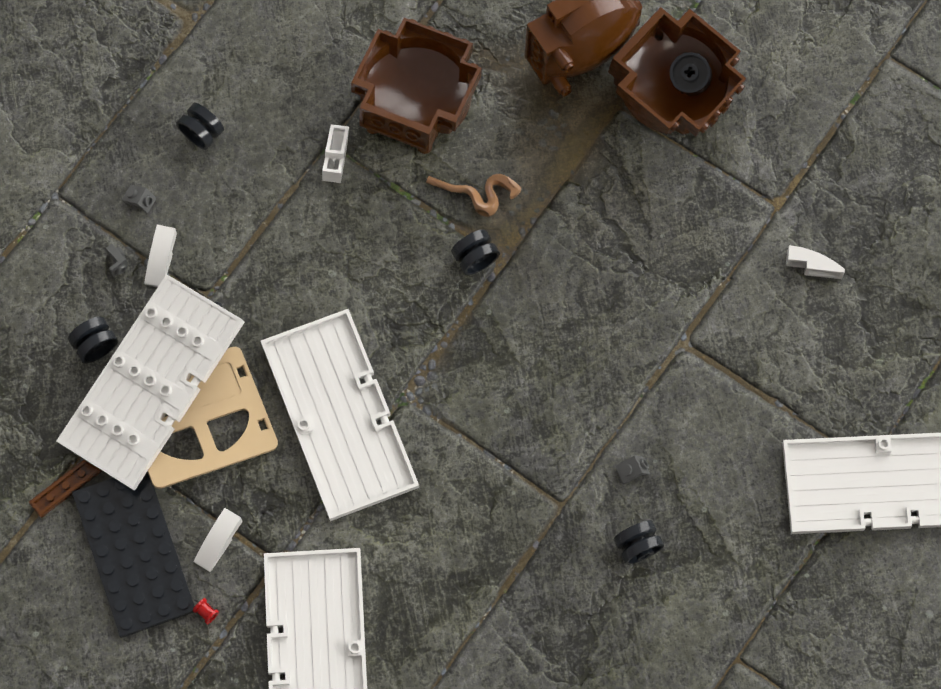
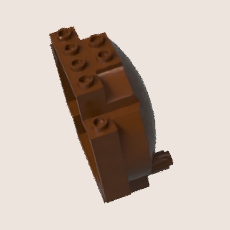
[525,0,642,97]
[608,7,746,137]
[351,18,482,154]

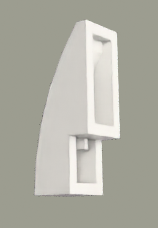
[322,125,349,183]
[144,225,177,287]
[786,245,845,279]
[194,508,242,572]

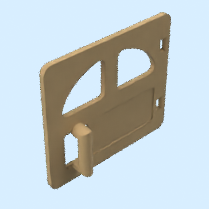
[148,347,278,489]

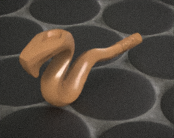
[426,174,521,217]

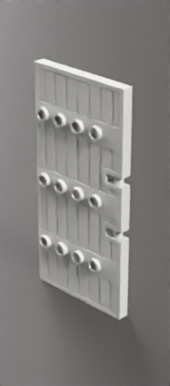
[57,274,245,491]
[261,309,419,521]
[782,433,941,534]
[264,548,367,689]

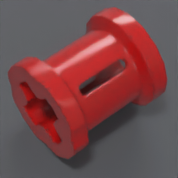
[193,598,219,624]

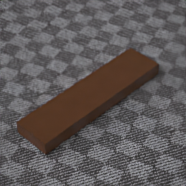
[29,459,102,518]

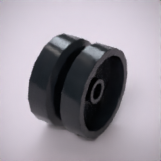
[669,52,713,96]
[176,102,224,150]
[451,229,500,275]
[68,316,118,364]
[614,520,664,565]

